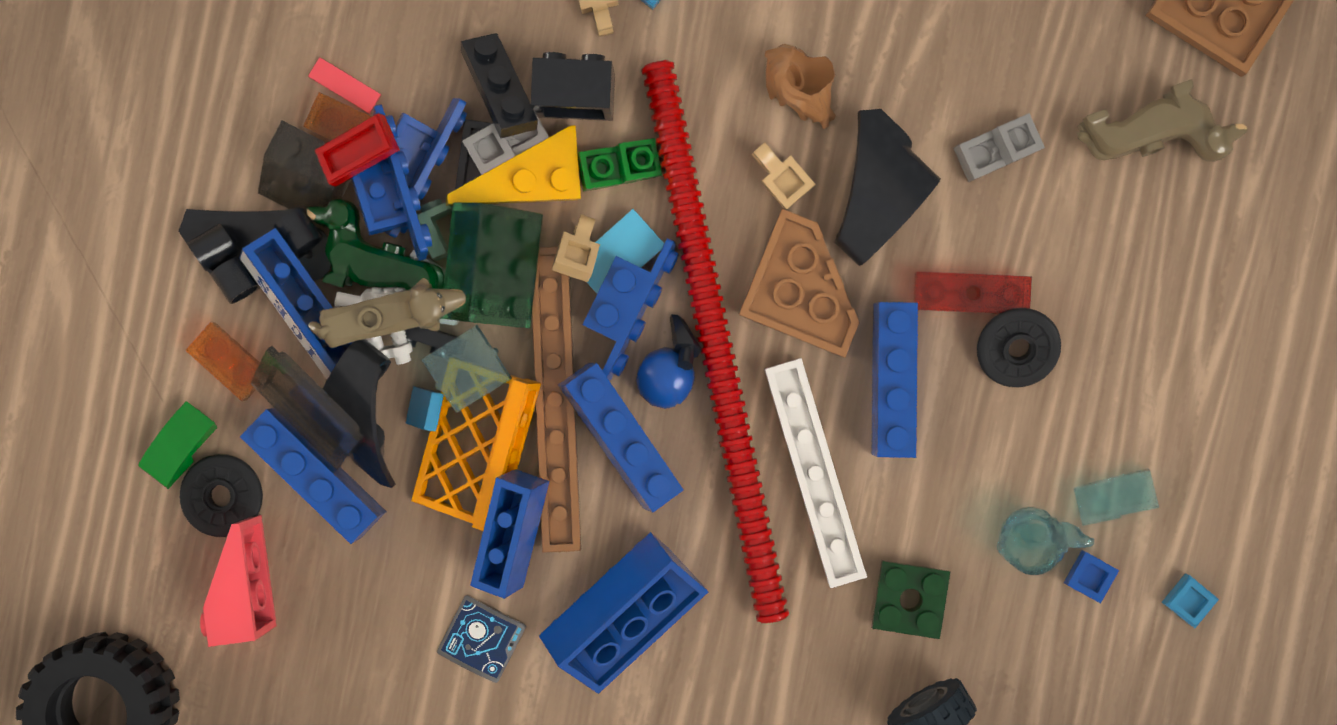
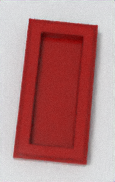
[314,113,400,187]

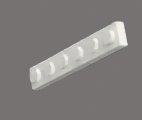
[764,358,867,588]

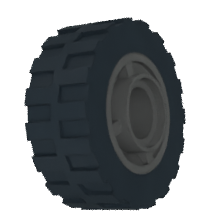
[887,678,977,725]

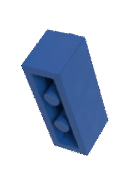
[470,469,550,599]

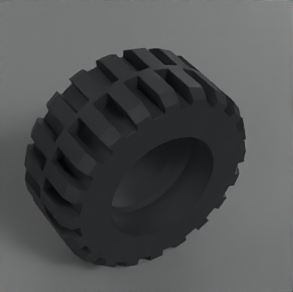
[16,632,180,725]

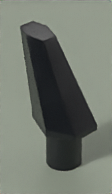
[670,314,702,370]

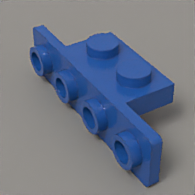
[385,98,467,238]
[351,104,432,261]
[582,238,679,380]

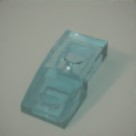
[1074,469,1159,526]

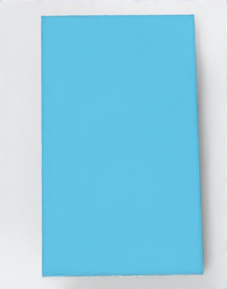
[588,209,664,293]

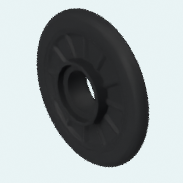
[977,308,1061,388]
[179,454,263,537]

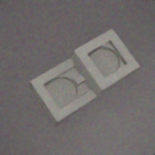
[462,111,549,175]
[953,113,1045,182]

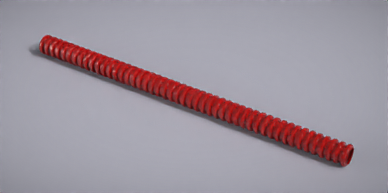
[641,60,789,623]

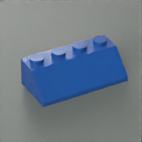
[539,532,709,694]

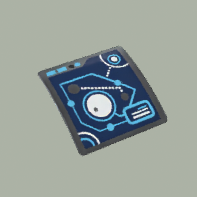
[437,595,526,683]

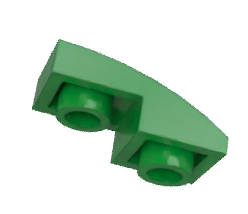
[578,138,662,192]
[138,401,218,489]

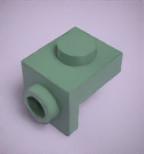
[417,199,453,261]

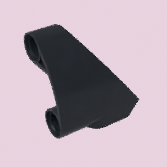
[834,109,941,266]
[178,207,323,304]
[313,339,396,488]

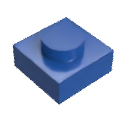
[1063,550,1119,604]

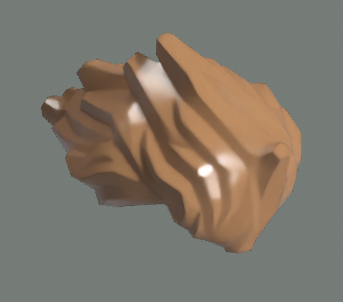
[765,44,836,129]

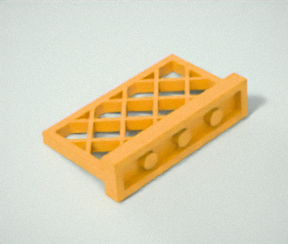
[411,356,541,531]

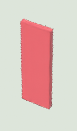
[308,57,381,114]

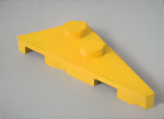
[446,125,581,206]

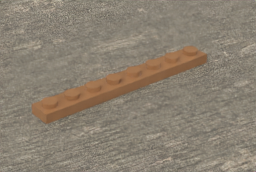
[529,247,581,553]

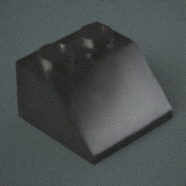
[258,120,351,228]

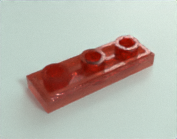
[914,272,1032,314]

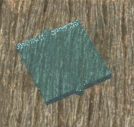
[422,325,512,413]

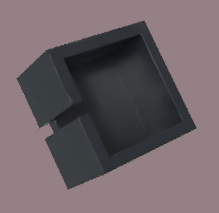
[531,52,615,121]

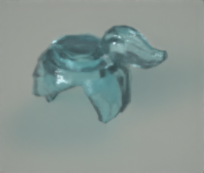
[997,507,1094,575]

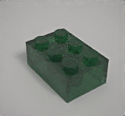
[440,202,543,328]

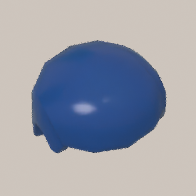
[636,347,695,409]

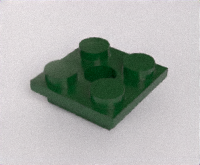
[871,560,950,639]

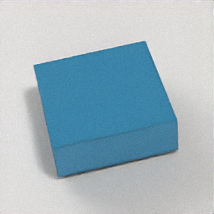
[405,386,444,431]
[1161,573,1219,628]

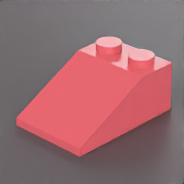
[200,515,277,647]

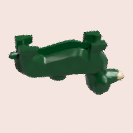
[307,199,445,290]

